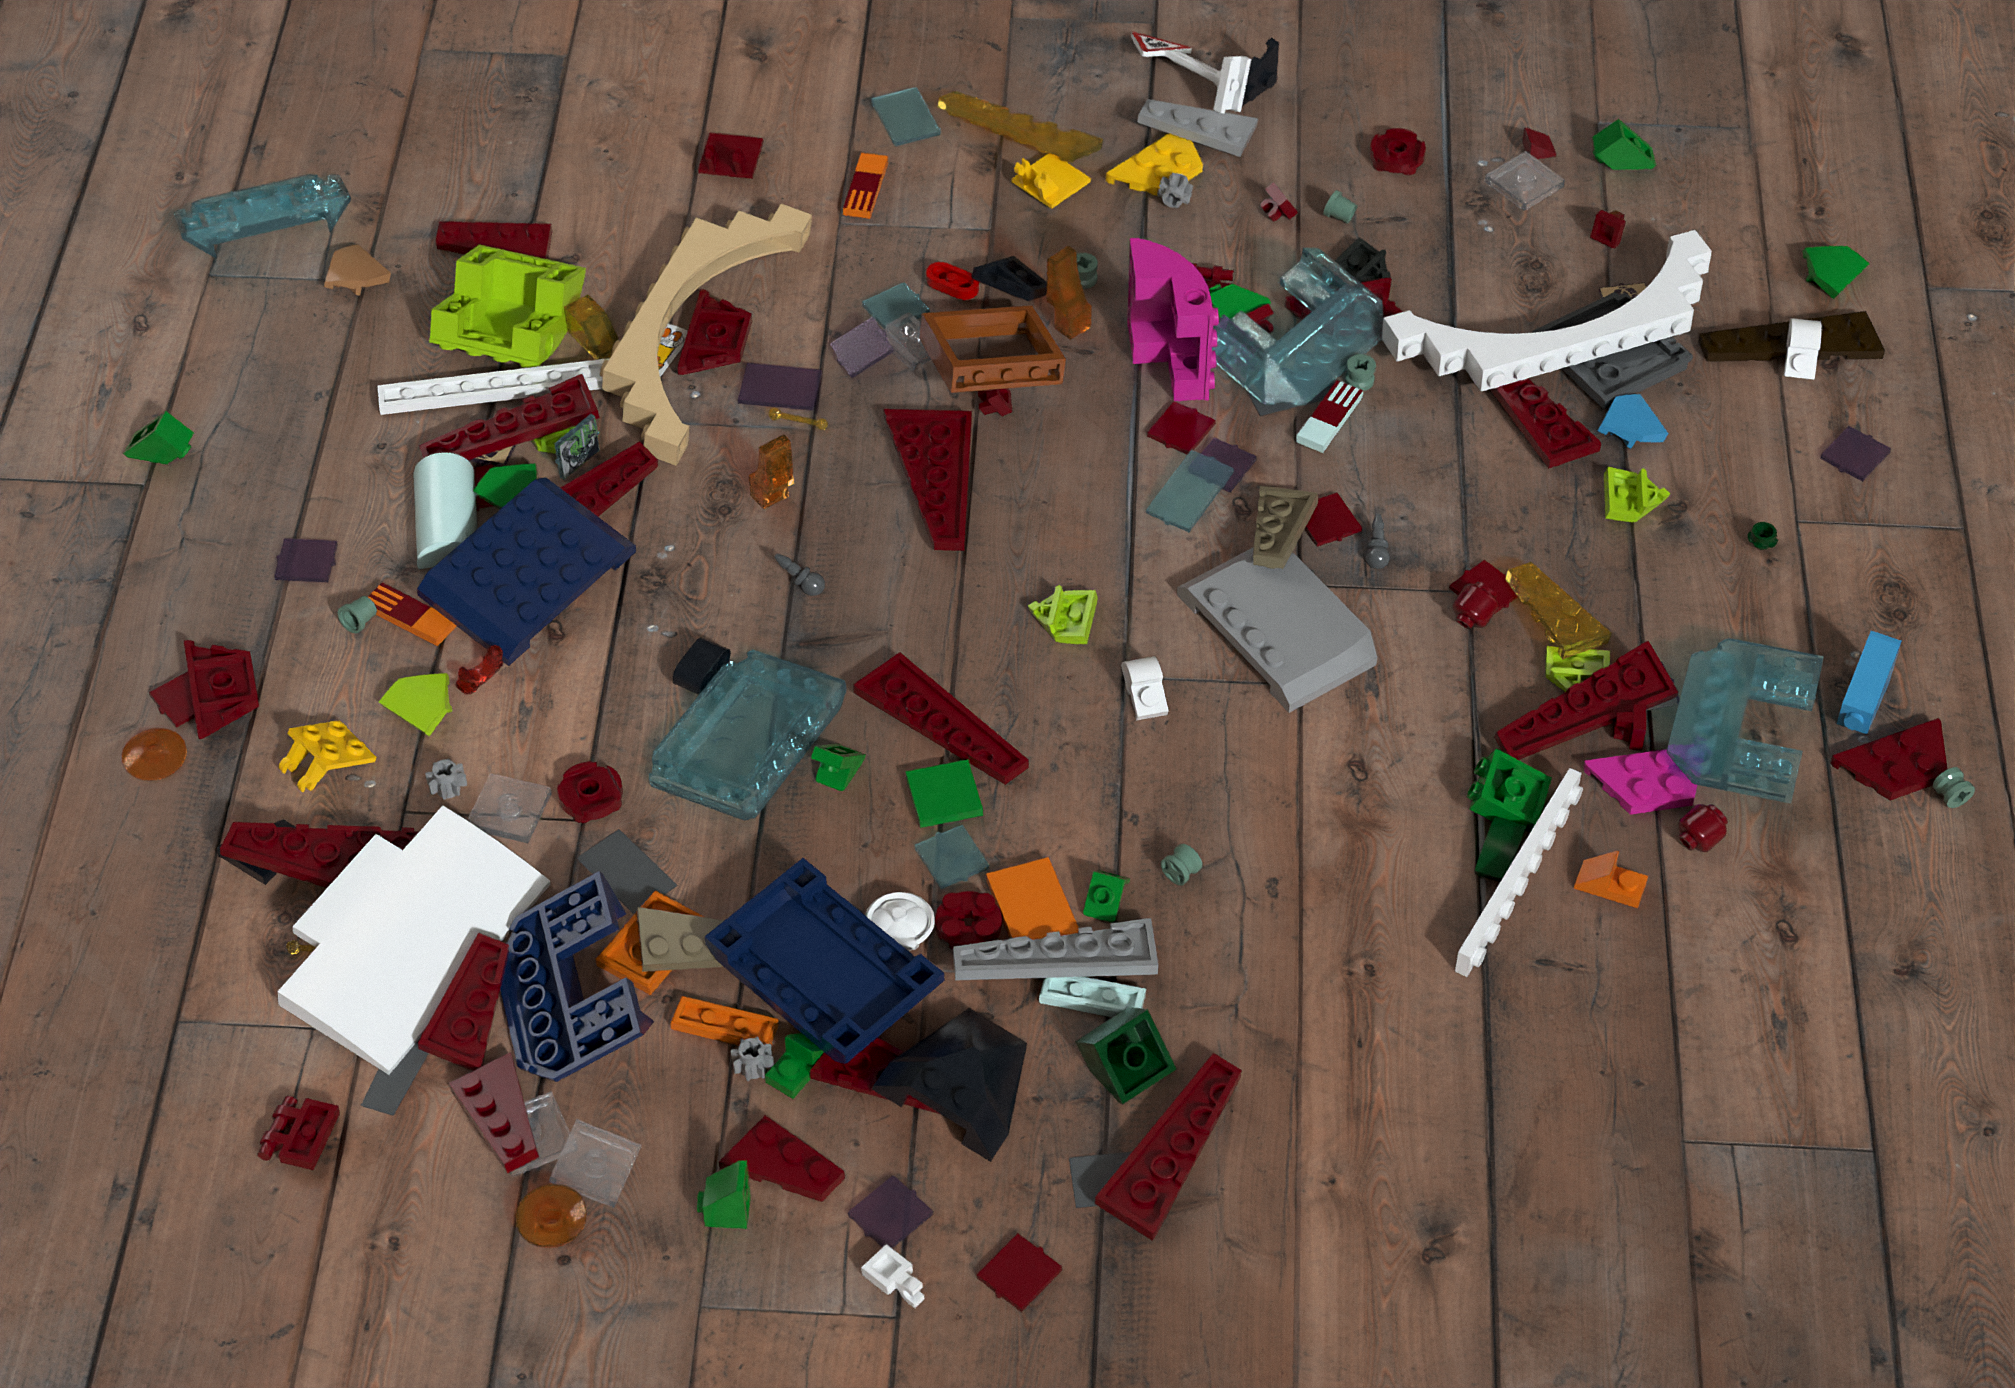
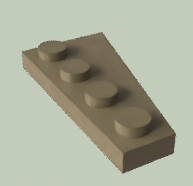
[1253,486,1318,569]
[637,907,724,972]

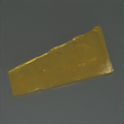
[1505,562,1612,660]

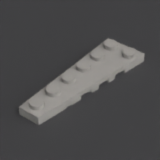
[953,918,1159,980]

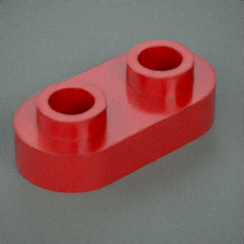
[926,262,979,300]

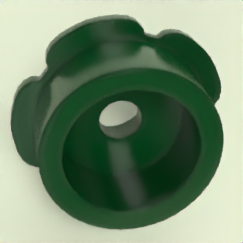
[1747,522,1778,550]

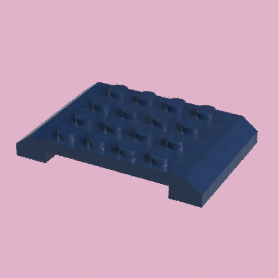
[417,477,636,666]
[704,858,945,1064]

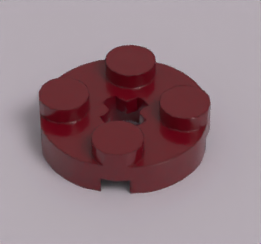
[1370,128,1426,176]
[557,761,623,823]
[935,891,1002,949]

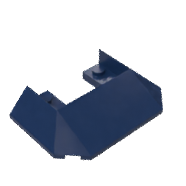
[500,871,654,1082]

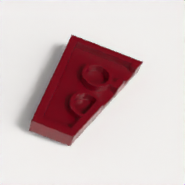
[718,1115,845,1202]

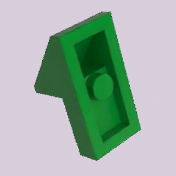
[811,744,866,791]
[765,1033,824,1099]

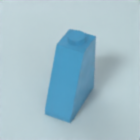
[1837,630,1902,734]

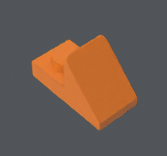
[1574,851,1648,908]

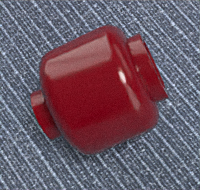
[1452,582,1499,630]
[1678,804,1728,852]

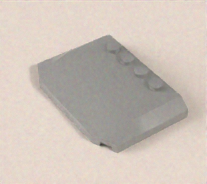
[1177,547,1377,713]

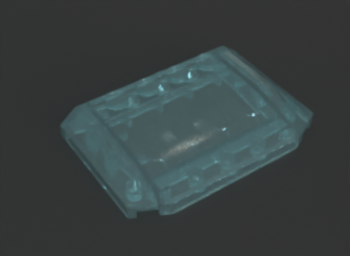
[649,650,847,821]

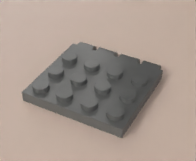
[1532,292,1693,409]

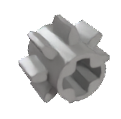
[1157,173,1194,208]
[425,759,467,800]
[731,1037,774,1081]

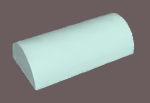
[414,453,478,569]

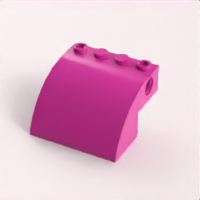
[1127,238,1219,401]

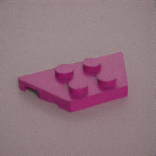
[1583,744,1706,815]

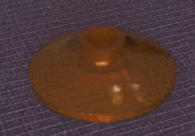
[122,728,187,781]
[515,1184,587,1248]

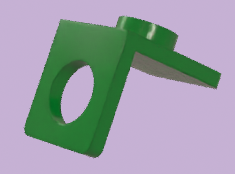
[1083,870,1131,923]

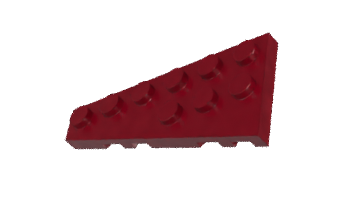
[883,409,972,551]
[220,822,420,888]

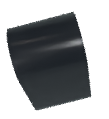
[673,637,731,696]

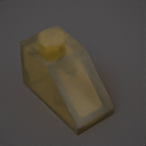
[564,295,620,360]

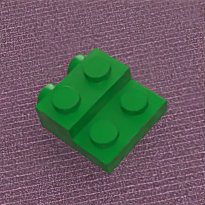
[1467,748,1552,832]

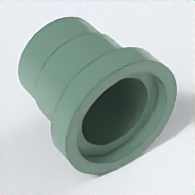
[1323,190,1358,224]
[337,596,377,634]

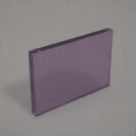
[738,363,822,411]

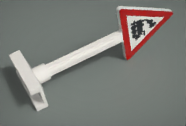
[1131,32,1251,113]

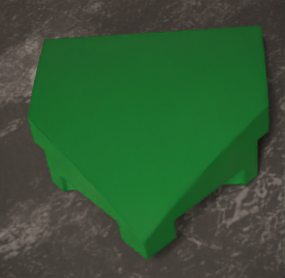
[1802,246,1870,299]
[473,463,538,509]

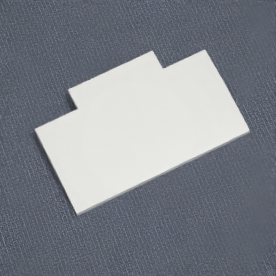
[278,806,550,1075]

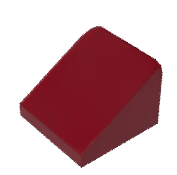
[1522,128,1556,160]

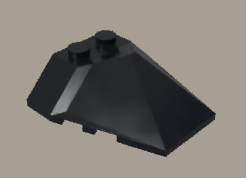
[872,1008,1027,1162]

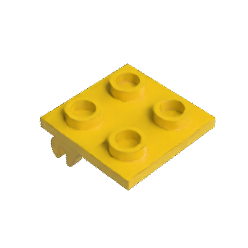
[1012,152,1091,209]
[279,720,377,793]

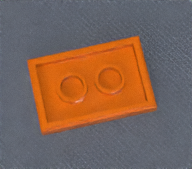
[986,857,1079,940]
[595,890,704,995]

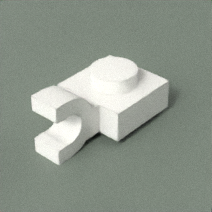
[861,1244,925,1308]

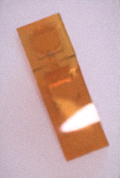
[1047,245,1092,340]
[749,434,794,510]

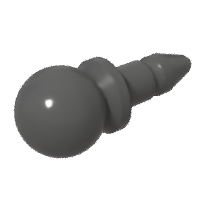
[1365,513,1390,569]
[775,554,825,596]

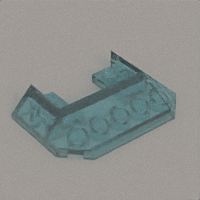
[173,174,351,259]
[1212,248,1383,406]
[1667,638,1824,804]

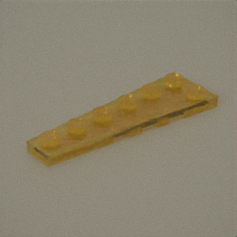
[938,91,1103,162]

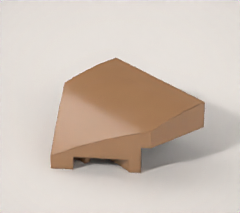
[324,244,391,296]

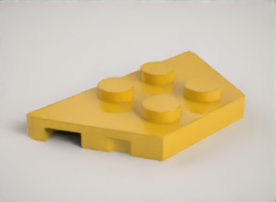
[1106,133,1203,196]

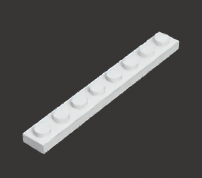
[378,358,610,415]
[1455,768,1583,977]

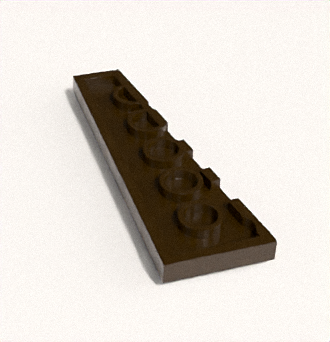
[1698,311,1885,362]

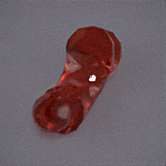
[455,645,504,694]

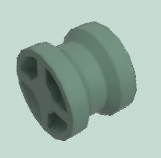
[1069,253,1098,289]
[1345,354,1376,391]
[1932,767,1975,808]
[1161,844,1203,886]

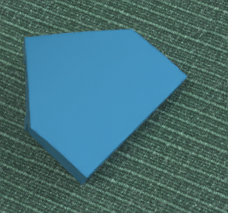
[1598,394,1669,449]

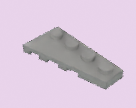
[1137,99,1258,157]

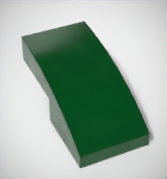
[1475,816,1526,882]

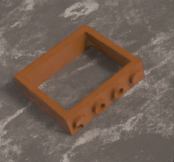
[919,306,1066,393]

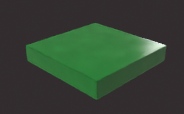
[905,759,983,828]

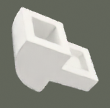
[1784,318,1822,380]
[1121,656,1169,720]

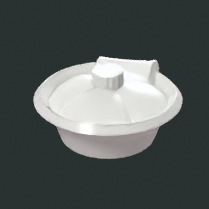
[865,892,935,951]

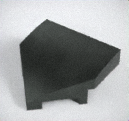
[1324,237,1391,286]

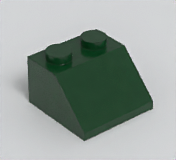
[1075,1007,1177,1104]

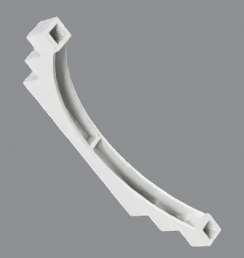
[1382,230,1712,392]

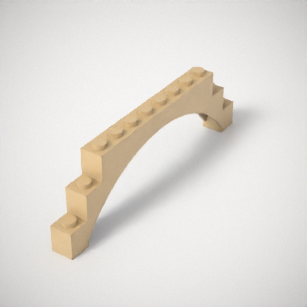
[599,204,812,465]

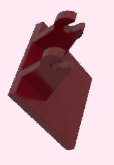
[698,133,764,179]

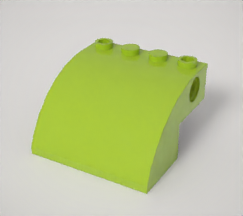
[429,245,586,368]

